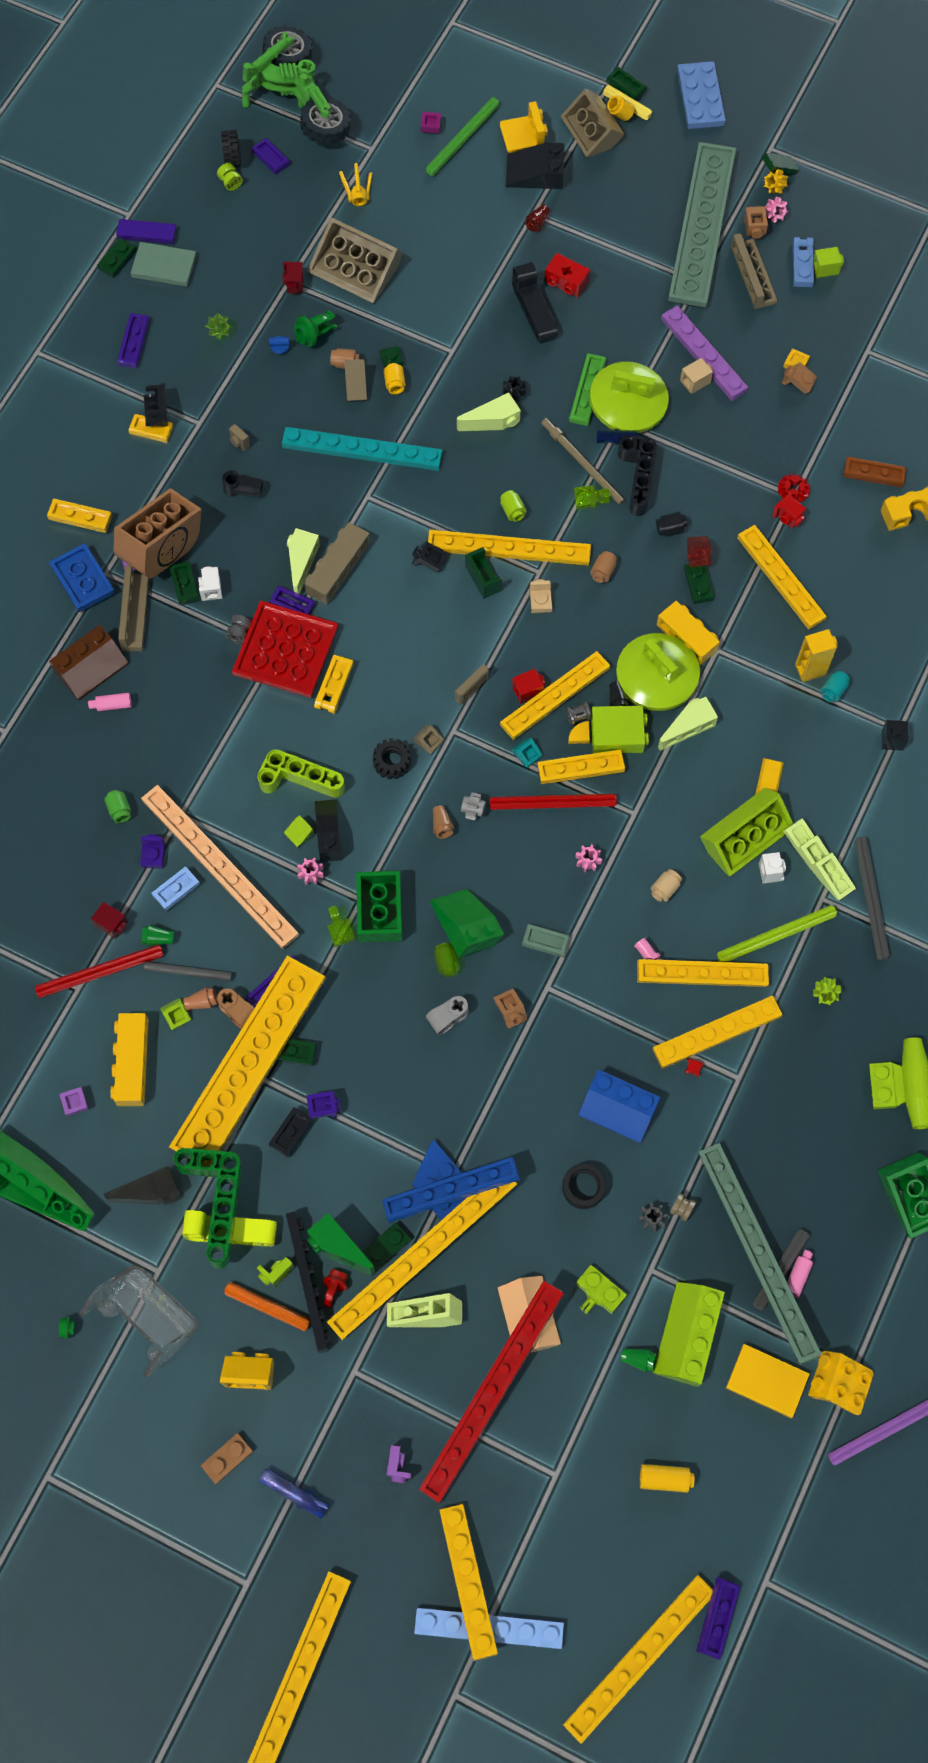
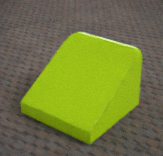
[284,815,314,848]
[160,998,191,1030]

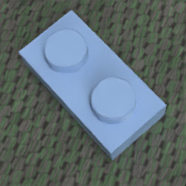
[152,866,200,911]

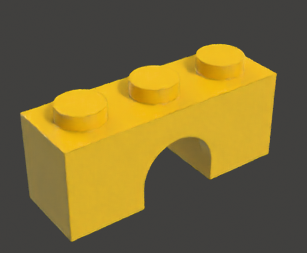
[880,487,928,531]

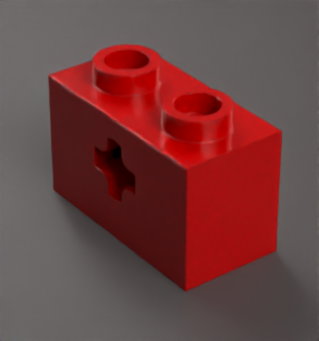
[544,253,590,298]

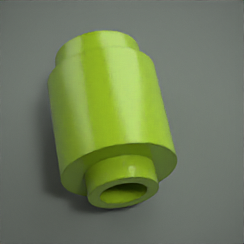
[500,490,527,522]

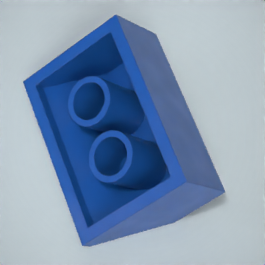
[578,1070,660,1143]

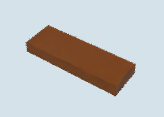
[843,456,906,488]

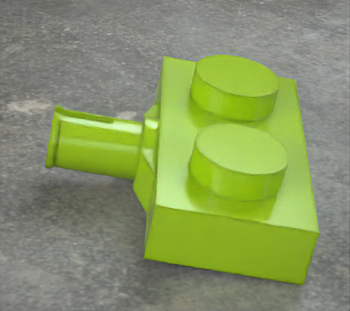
[576,1265,627,1314]

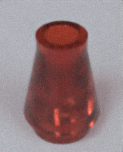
[525,204,550,232]

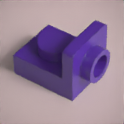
[140,834,165,869]
[306,1091,340,1119]

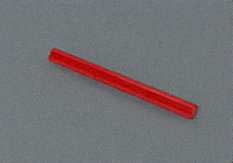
[490,794,617,810]
[35,945,163,998]

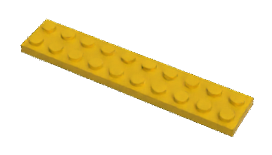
[169,956,326,1167]

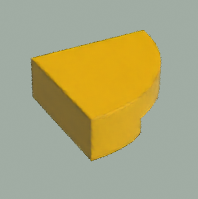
[568,721,590,744]

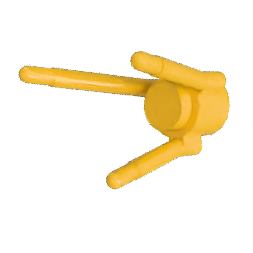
[339,163,372,206]

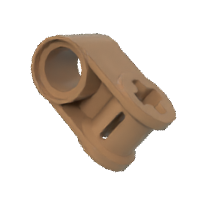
[217,988,254,1029]

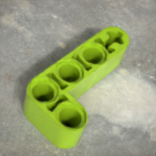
[257,750,345,798]

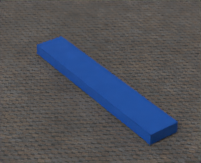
[382,1156,520,1223]

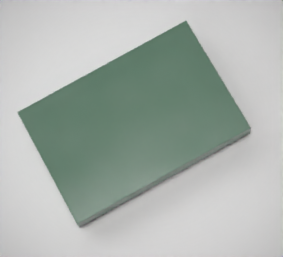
[131,242,197,287]

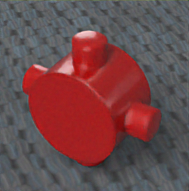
[685,1058,703,1077]

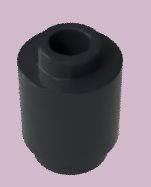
[656,512,687,536]

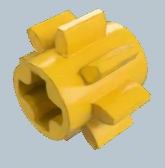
[764,169,788,194]

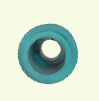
[821,671,850,702]

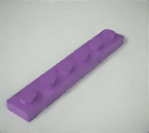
[661,306,748,401]

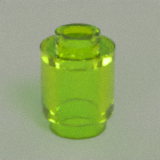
[434,943,460,977]

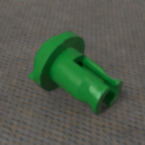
[294,310,337,347]

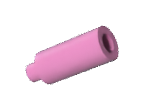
[88,693,132,711]
[787,1250,813,1298]

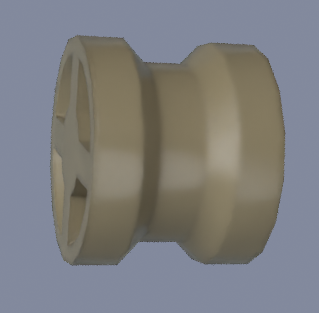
[669,1193,696,1222]

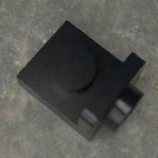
[412,541,447,572]

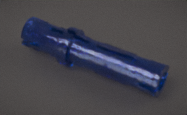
[259,1468,328,1519]

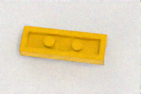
[47,498,112,533]

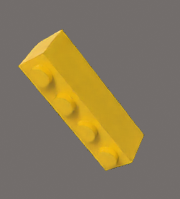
[110,1013,149,1106]

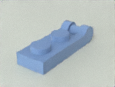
[792,237,814,287]

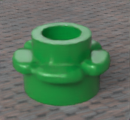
[59,1316,75,1340]

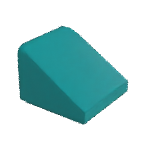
[511,738,543,768]

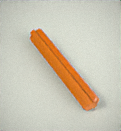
[224,1282,311,1331]

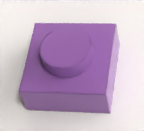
[59,1087,89,1117]

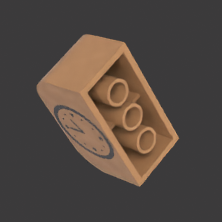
[113,488,202,578]

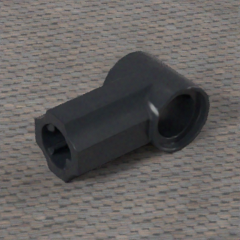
[222,470,263,498]

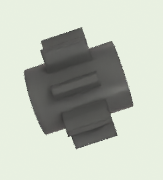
[638,1202,667,1233]

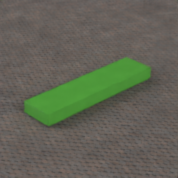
[569,353,606,426]

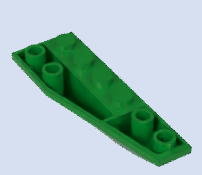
[0,1131,94,1232]

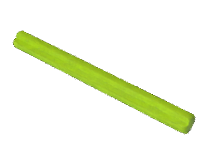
[717,905,837,962]

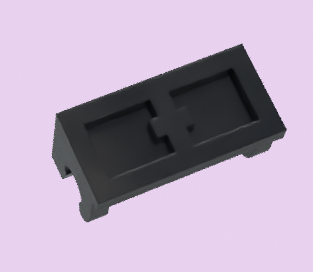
[144,383,168,427]

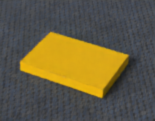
[726,1344,809,1419]

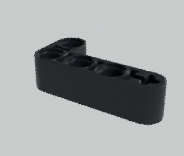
[512,262,558,342]
[618,435,657,516]

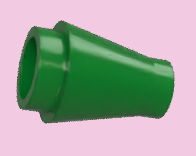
[141,925,174,946]
[621,1348,657,1373]

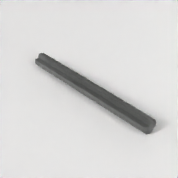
[855,837,890,960]

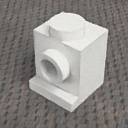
[198,566,222,601]
[759,852,786,884]

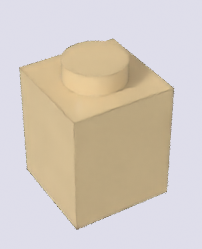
[680,358,713,394]

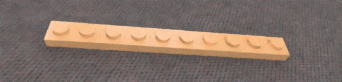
[141,785,299,950]

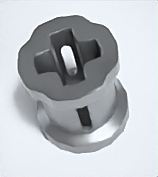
[566,702,592,726]

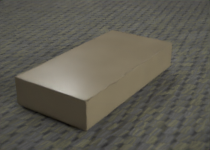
[344,359,367,402]
[455,664,489,705]

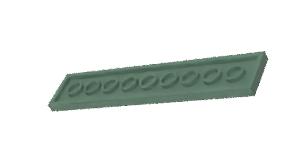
[668,142,736,308]

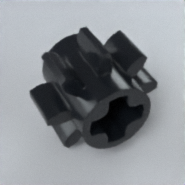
[503,376,526,401]

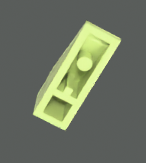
[457,393,521,431]
[287,528,320,594]
[658,697,718,751]
[387,1293,462,1327]

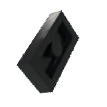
[268,1107,313,1158]

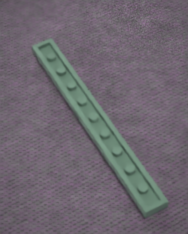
[699,1143,822,1365]

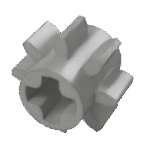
[461,792,486,820]

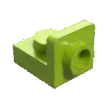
[257,1257,295,1287]

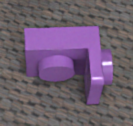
[387,1445,412,1484]

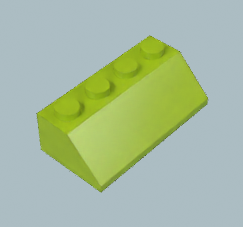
[700,788,793,876]
[653,1282,725,1387]

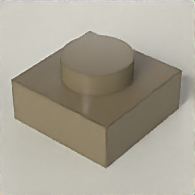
[229,424,250,452]

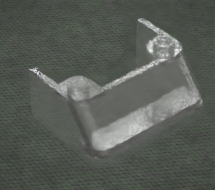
[79,1266,198,1378]

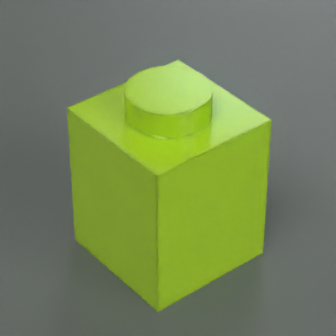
[813,247,844,278]

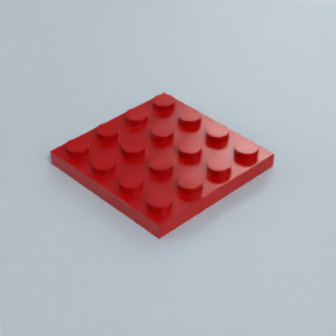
[232,601,339,698]

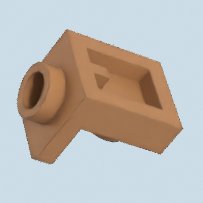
[493,989,527,1028]

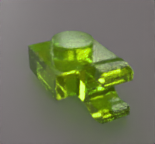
[574,485,610,509]
[327,906,355,947]

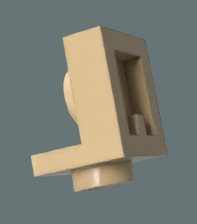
[529,579,552,613]

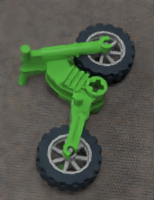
[242,25,351,145]

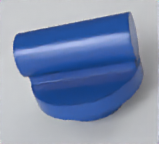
[269,336,290,354]

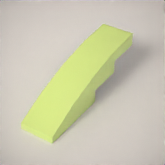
[783,818,856,900]

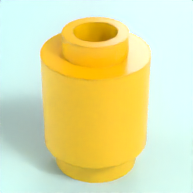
[607,96,634,121]
[384,363,405,395]

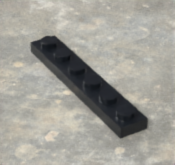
[286,1211,331,1353]

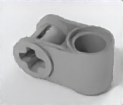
[426,996,469,1035]

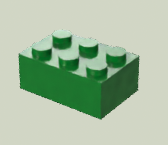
[356,871,402,943]

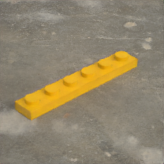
[737,525,827,630]
[500,651,610,740]
[637,959,769,987]
[652,995,783,1069]
[439,1504,498,1661]

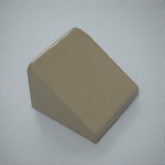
[412,724,444,754]

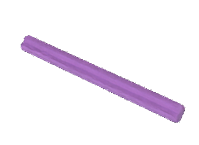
[828,1400,928,1465]

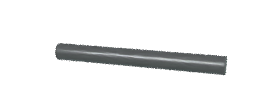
[144,962,232,981]

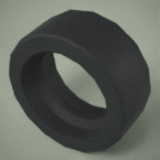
[562,1163,606,1209]

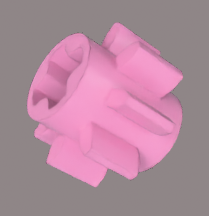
[765,196,788,223]
[575,844,602,872]
[297,857,324,885]

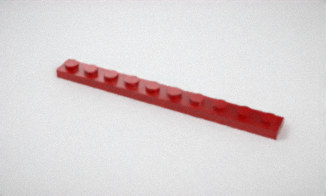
[419,1280,565,1503]

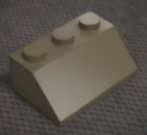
[561,88,625,158]

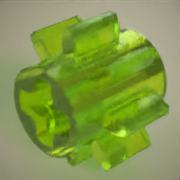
[205,313,231,339]

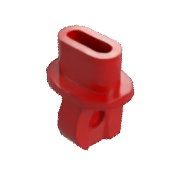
[323,1269,348,1308]

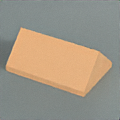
[497,1276,561,1353]

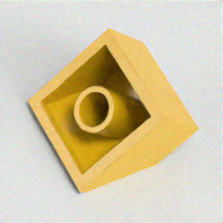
[220,1352,274,1390]

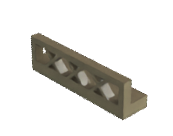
[731,233,777,309]
[118,565,149,651]

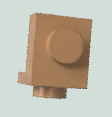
[781,362,817,394]

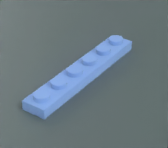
[414,1608,564,1649]

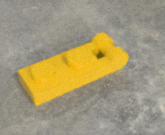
[314,655,354,714]

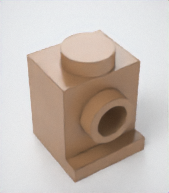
[744,206,768,239]

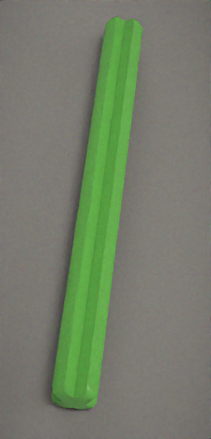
[426,97,499,176]

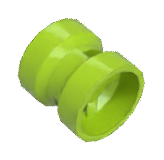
[217,163,243,191]

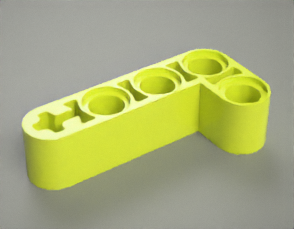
[182,1210,277,1247]

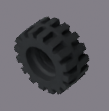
[221,130,241,166]
[373,738,411,780]

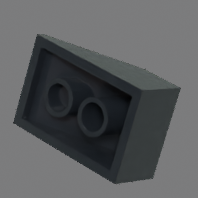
[506,143,564,189]

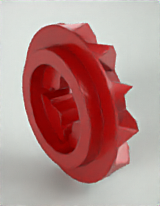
[778,473,810,502]

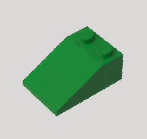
[430,889,504,958]
[877,1152,928,1239]
[307,1213,375,1276]

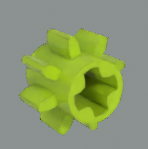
[813,977,841,1005]

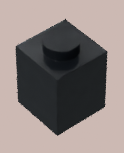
[881,720,908,751]

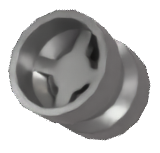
[225,615,251,643]

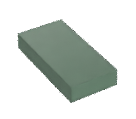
[522,924,570,958]

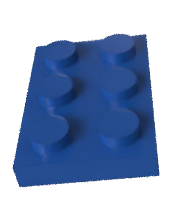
[49,543,115,612]

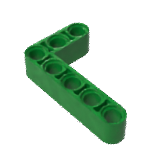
[174,1148,242,1269]

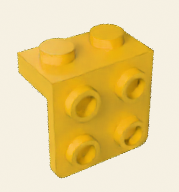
[500,101,547,153]
[808,1351,874,1415]

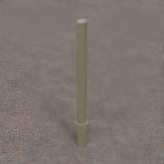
[541,418,625,506]

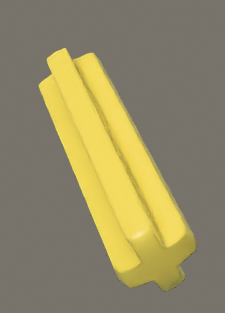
[603,85,652,120]

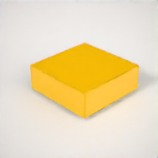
[783,348,810,368]

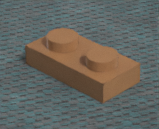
[200,1433,253,1485]

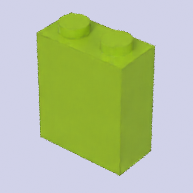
[591,706,649,754]

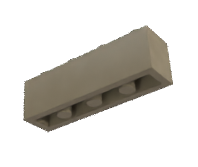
[304,522,370,605]

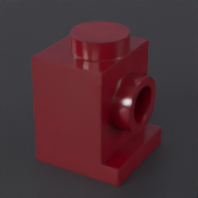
[283,262,304,294]

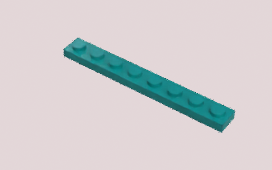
[282,427,442,471]

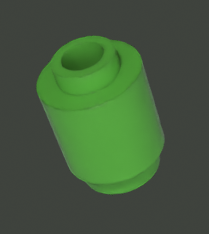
[104,790,131,823]

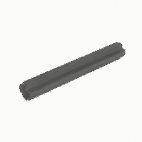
[752,1229,809,1311]

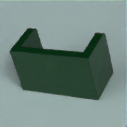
[465,547,502,599]

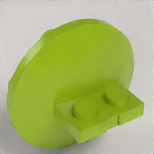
[589,362,669,434]
[616,633,700,711]

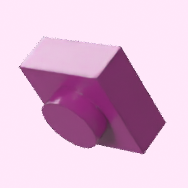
[421,112,441,133]

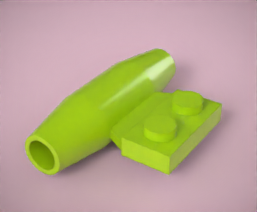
[869,1037,928,1130]

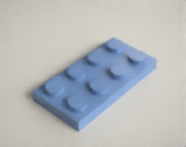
[677,61,725,129]

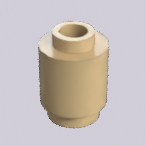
[651,869,682,902]

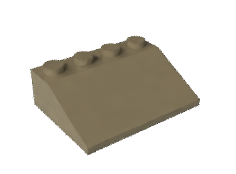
[307,217,404,304]

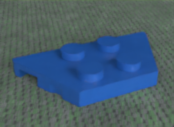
[412,1140,466,1220]

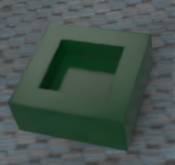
[379,346,403,368]

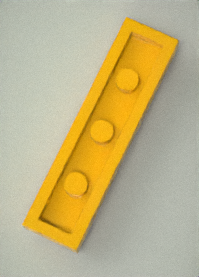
[537,750,625,784]

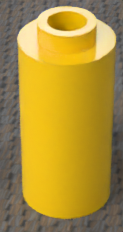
[640,1464,694,1493]

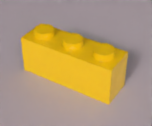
[657,601,720,666]
[795,629,838,682]

